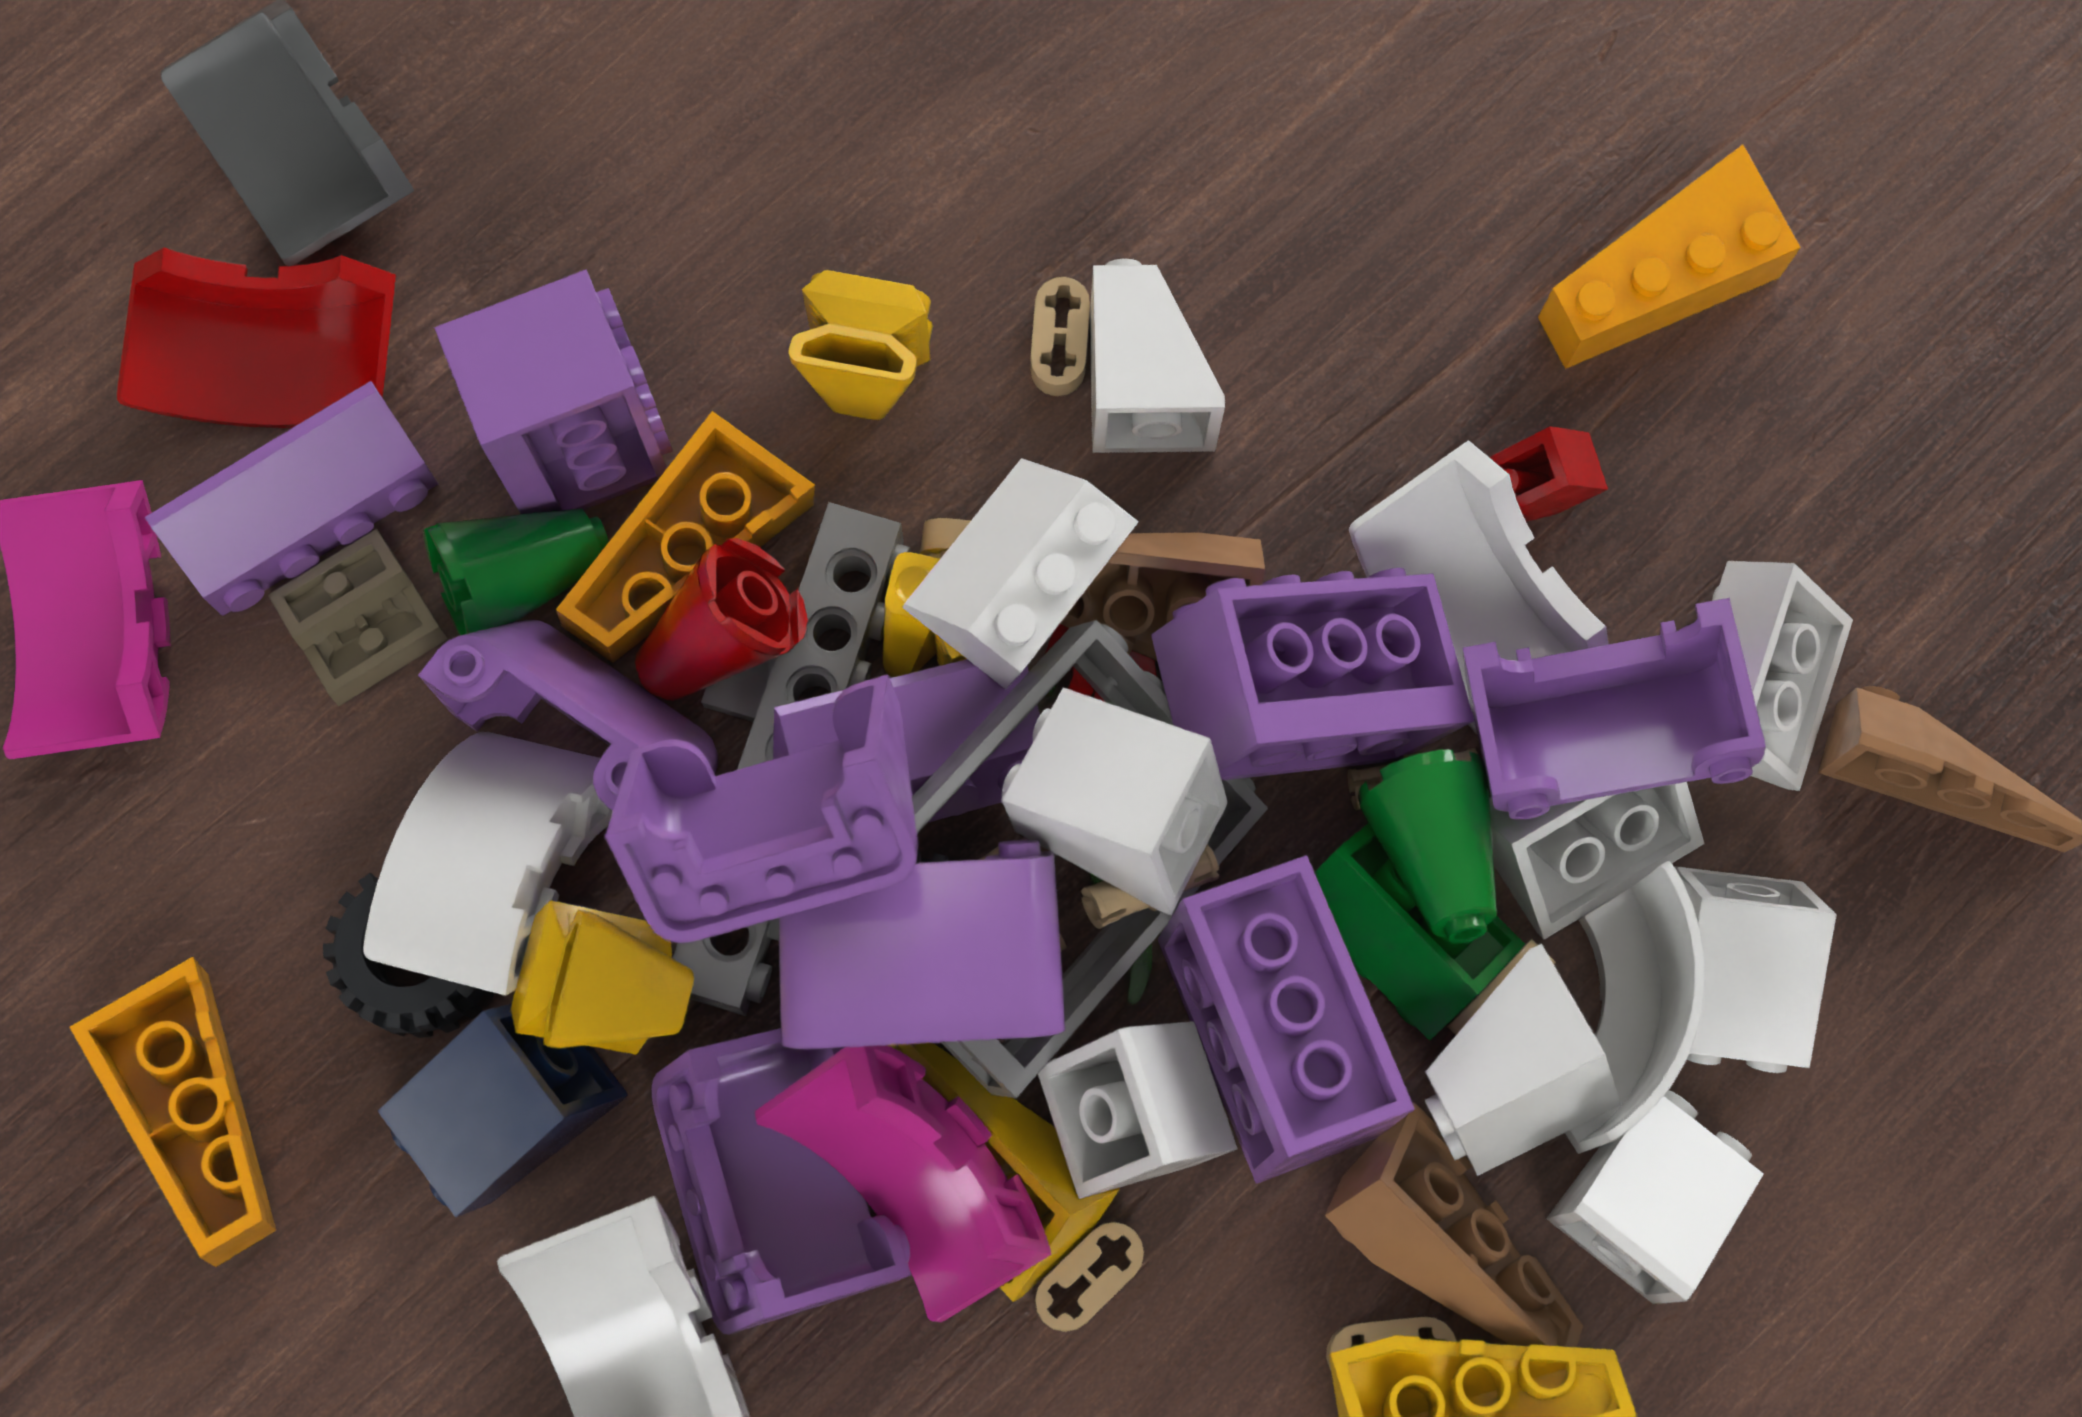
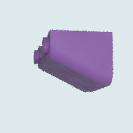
[1463,598,1766,820]
[418,620,718,811]
[605,675,918,943]
[779,840,1065,1049]
[652,1028,911,1334]

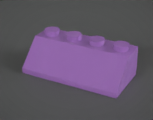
[145,381,438,616]
[773,659,1040,822]

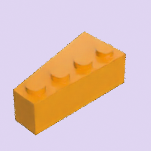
[1538,144,1801,369]
[556,411,815,663]
[69,957,277,1267]

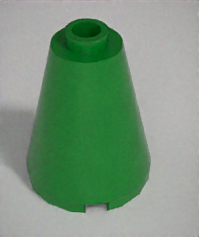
[423,508,609,636]
[1358,749,1497,943]

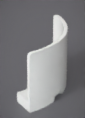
[1349,440,1609,734]
[363,732,613,996]
[1565,861,1705,1154]
[497,1196,751,1417]

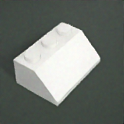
[902,458,1139,689]
[1712,561,1853,791]
[1490,782,1704,939]

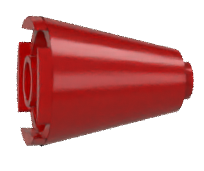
[635,538,808,701]

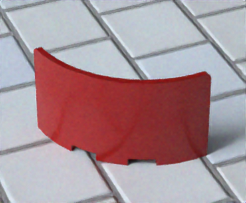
[116,247,396,428]

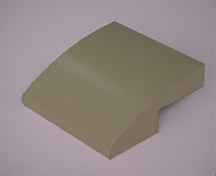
[268,528,448,707]

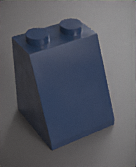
[378,1003,628,1218]

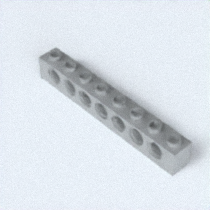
[673,502,911,1016]

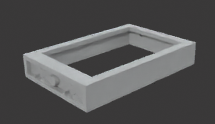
[912,620,1268,1098]

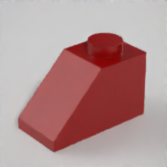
[1489,426,1608,522]

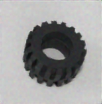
[323,873,495,1038]

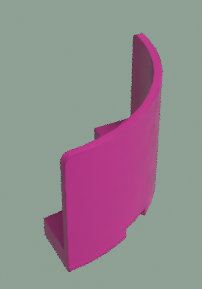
[0,480,171,759]
[754,1045,1052,1323]

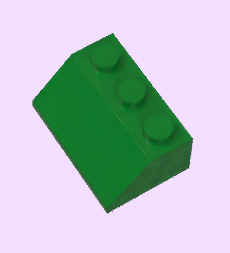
[1314,823,1525,1041]

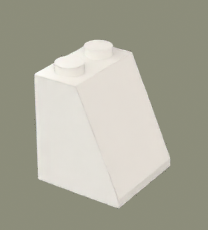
[1090,259,1225,453]
[1002,688,1228,915]
[1675,866,1836,1073]
[1425,944,1621,1176]
[1038,1022,1237,1199]
[1546,1090,1763,1304]

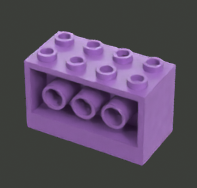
[434,269,673,514]
[1151,568,1474,781]
[1157,855,1415,1184]

